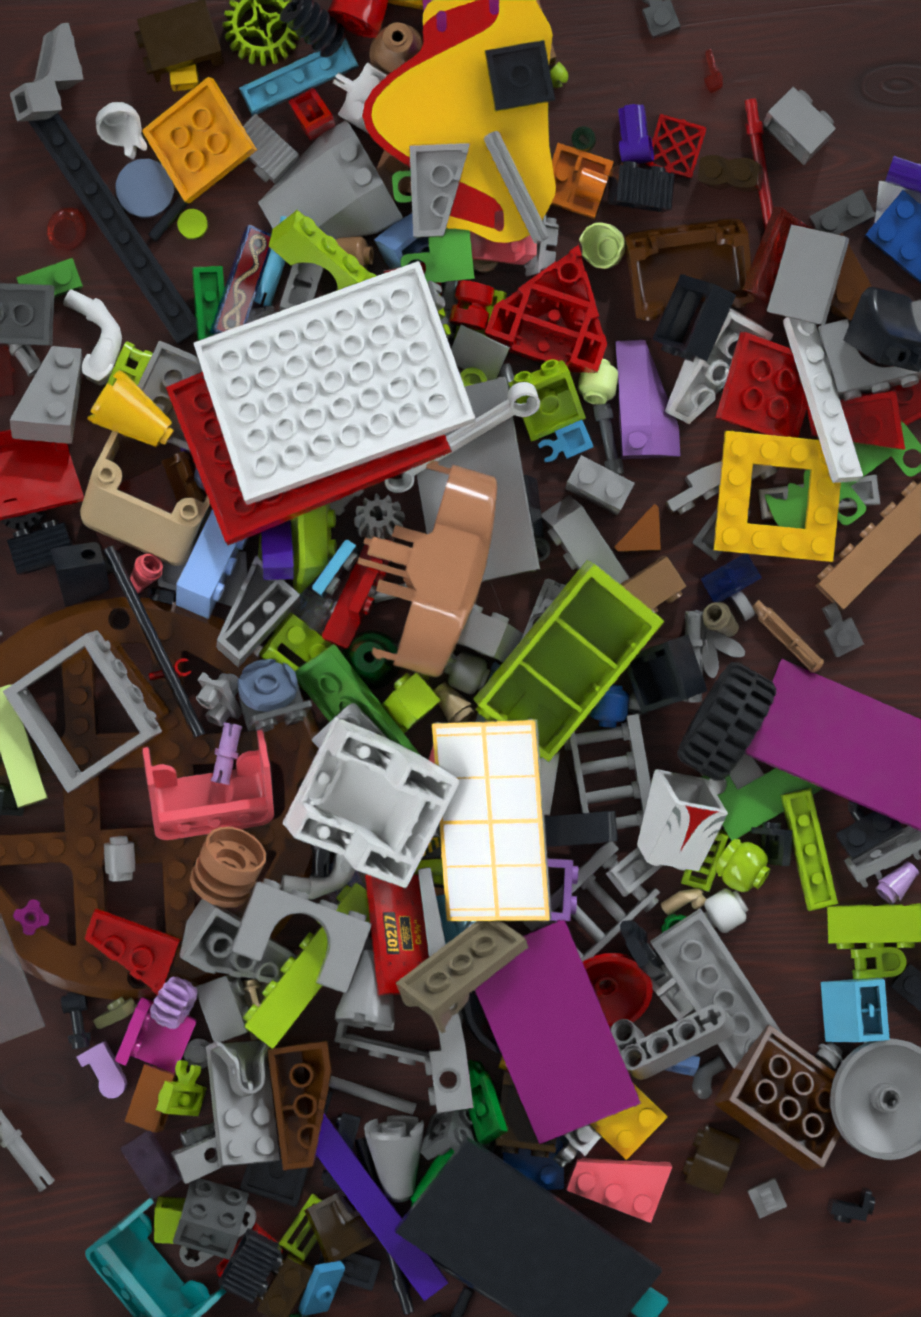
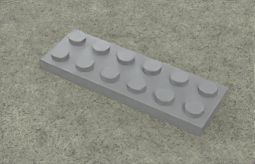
[650,909,783,1068]

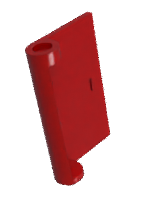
[0,429,84,520]

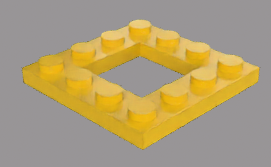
[713,431,841,562]

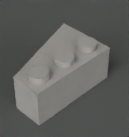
[541,495,629,584]
[456,604,524,663]

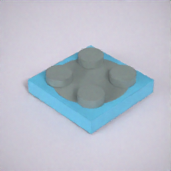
[312,539,359,598]

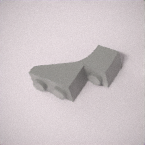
[10,23,84,122]

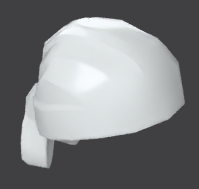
[96,102,147,160]

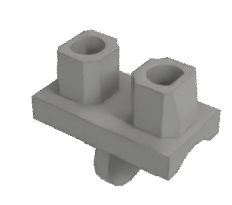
[196,672,242,726]

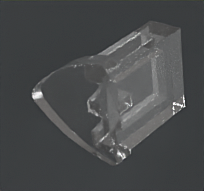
[291,589,336,633]

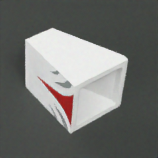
[637,769,728,871]

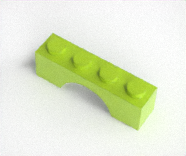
[269,210,376,291]

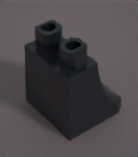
[843,286,921,372]

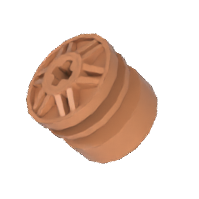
[190,827,266,908]

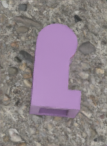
[77,1040,127,1098]

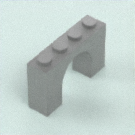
[818,300,921,401]
[230,879,372,993]

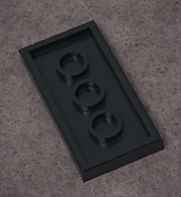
[240,1088,333,1207]

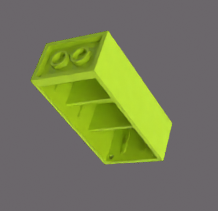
[474,560,664,762]

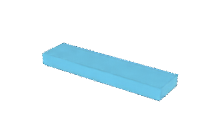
[239,38,359,116]

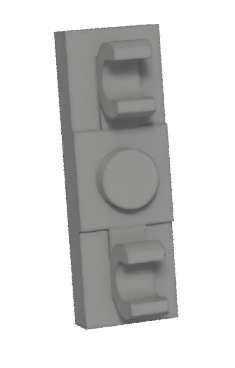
[844,826,921,888]

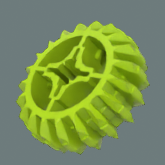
[223,0,301,66]

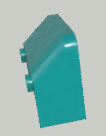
[85,1198,227,1317]

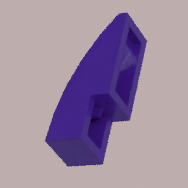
[261,520,293,580]

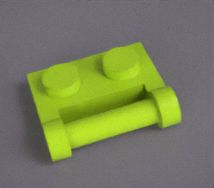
[259,612,332,691]

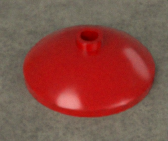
[583,953,653,1030]

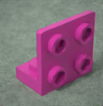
[115,997,197,1073]

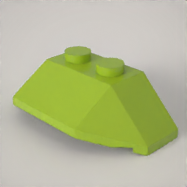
[291,503,337,594]

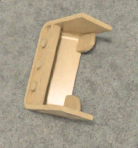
[80,431,212,566]

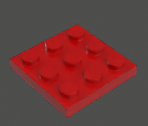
[715,332,808,438]

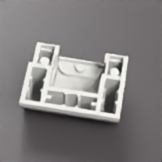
[282,717,460,888]

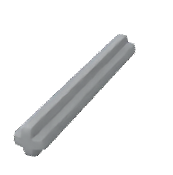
[484,131,549,244]

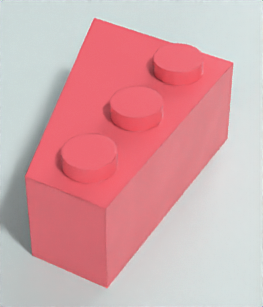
[565,1157,673,1223]

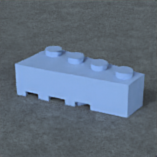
[176,509,248,619]

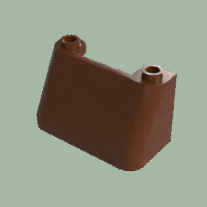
[624,218,754,320]

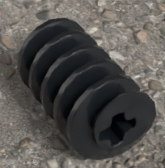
[280,0,346,57]

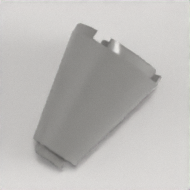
[335,945,395,1031]
[364,1115,424,1202]

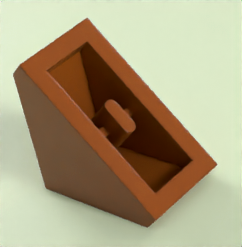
[613,504,661,553]

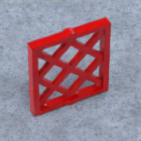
[645,114,707,179]

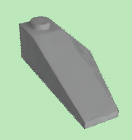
[180,899,298,983]

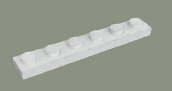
[783,317,863,483]

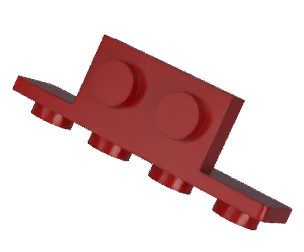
[322,539,392,649]

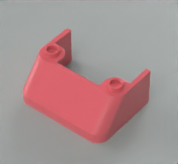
[142,730,274,840]

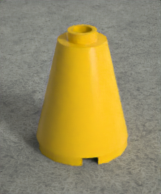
[87,370,174,447]

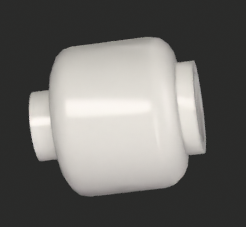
[704,888,749,933]

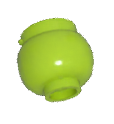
[715,839,770,892]

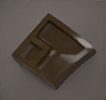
[304,1190,379,1263]

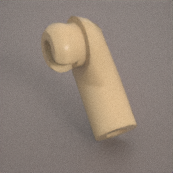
[661,888,706,915]

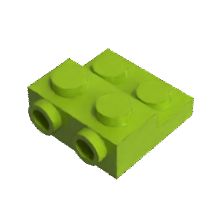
[508,359,586,441]

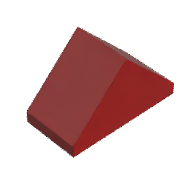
[288,87,335,142]

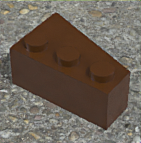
[829,233,872,324]

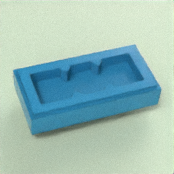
[298,1261,345,1316]

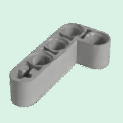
[611,1004,735,1080]

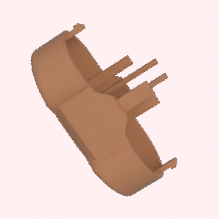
[357,460,497,677]

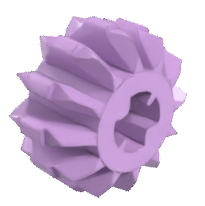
[151,977,197,1029]

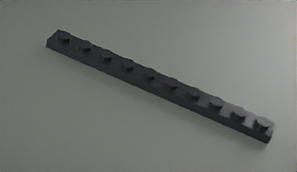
[28,113,197,345]

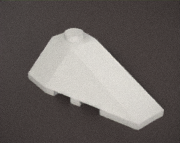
[665,308,774,424]

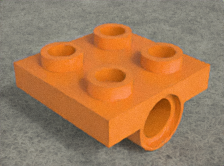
[551,143,614,219]

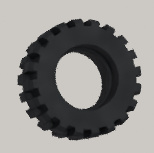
[677,662,777,781]

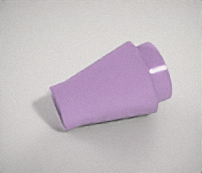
[875,861,919,905]

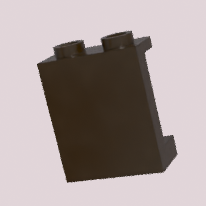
[134,0,224,83]
[495,1072,557,1158]

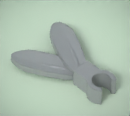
[695,610,745,678]

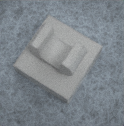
[747,1177,787,1218]

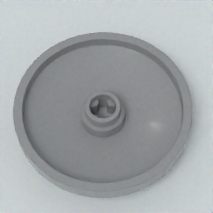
[830,1038,921,1160]

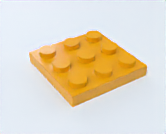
[142,77,257,203]

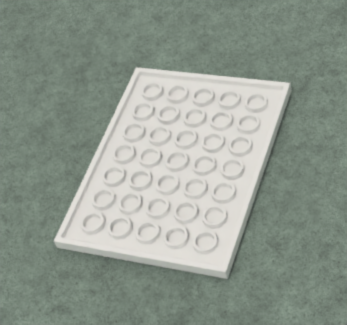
[194,261,477,505]

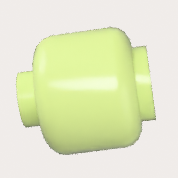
[578,359,618,405]

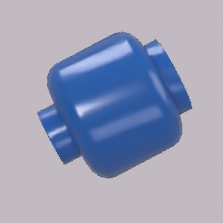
[589,684,629,728]

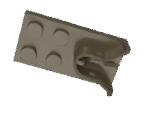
[396,921,528,1033]

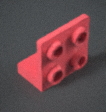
[470,210,537,265]

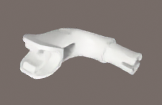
[63,289,122,386]
[280,853,356,900]

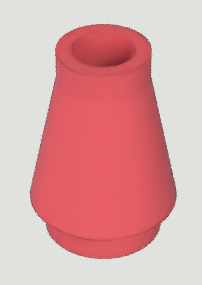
[130,553,163,594]

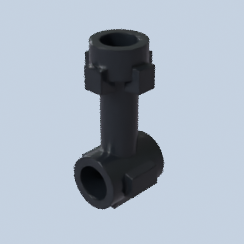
[61,992,92,1049]

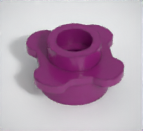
[13,899,50,935]

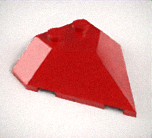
[484,245,607,373]

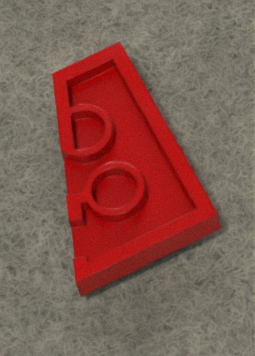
[807,391,905,450]
[84,908,181,995]

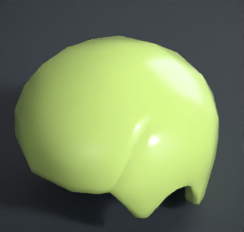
[579,222,626,269]

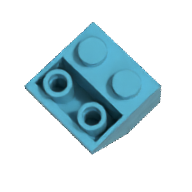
[820,978,890,1042]

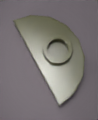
[92,997,137,1029]

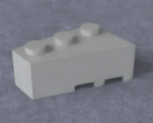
[10,346,83,444]
[216,556,300,668]

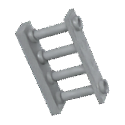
[564,714,651,844]
[523,842,660,962]

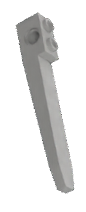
[418,867,473,1113]

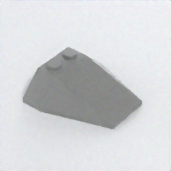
[258,120,403,240]

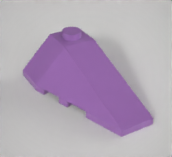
[615,340,680,459]

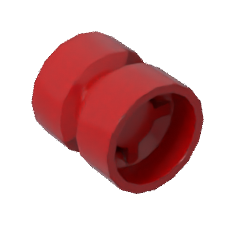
[448,280,495,331]

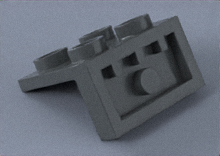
[238,686,312,733]
[421,1109,496,1160]
[172,1178,249,1260]

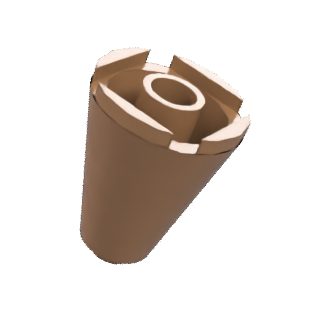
[370,23,423,74]

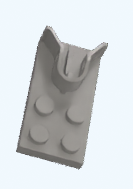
[206,1041,280,1167]

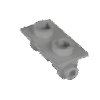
[524,215,559,277]

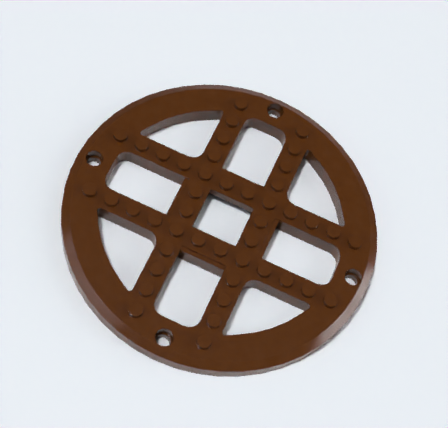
[0,597,320,1000]

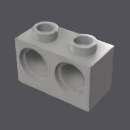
[280,262,324,311]

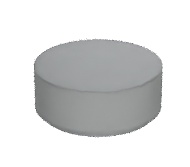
[730,591,755,621]

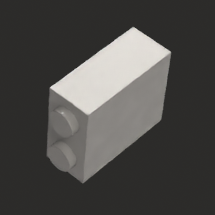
[565,455,635,516]

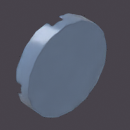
[116,159,175,219]
[237,659,298,712]

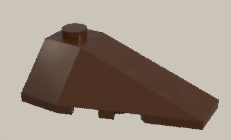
[268,1041,332,1170]

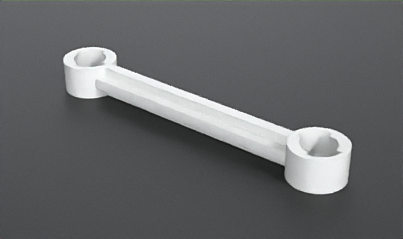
[384,382,540,493]

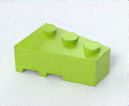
[381,672,440,733]

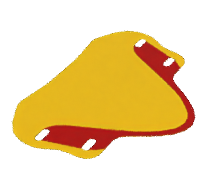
[362,0,556,243]

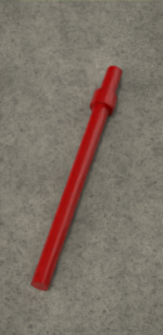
[745,98,781,276]

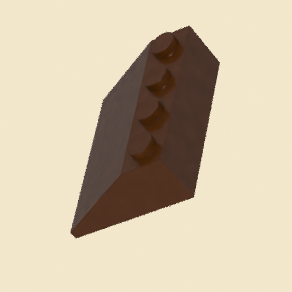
[713,1025,841,1171]

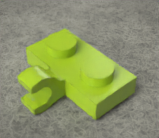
[156,1060,207,1116]

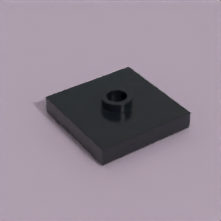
[485,40,555,112]

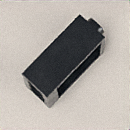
[652,274,736,362]

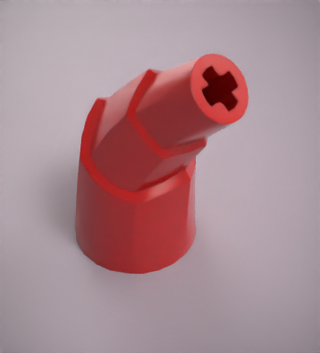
[327,0,389,38]

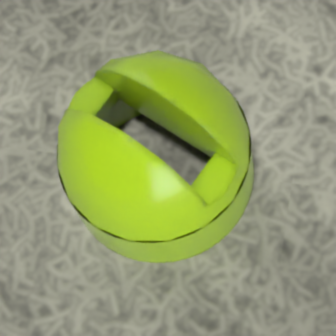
[550,62,568,88]

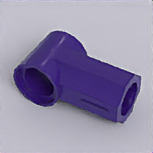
[618,104,654,164]
[885,156,921,195]

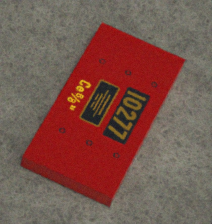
[365,874,429,995]

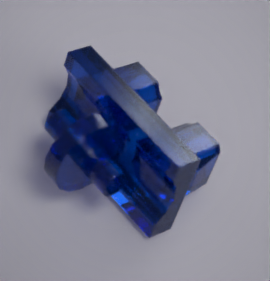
[700,554,762,603]

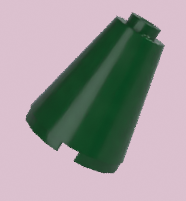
[342,630,400,690]

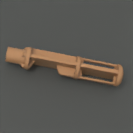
[752,600,824,673]

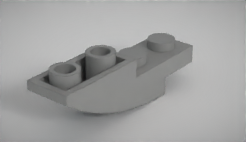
[665,461,778,515]

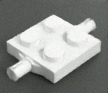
[333,63,389,134]

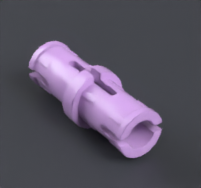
[211,722,243,785]

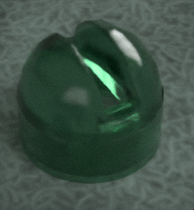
[571,126,596,152]

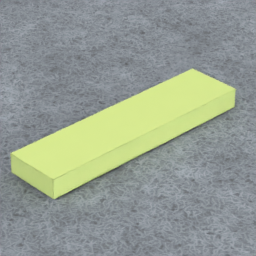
[0,684,48,808]

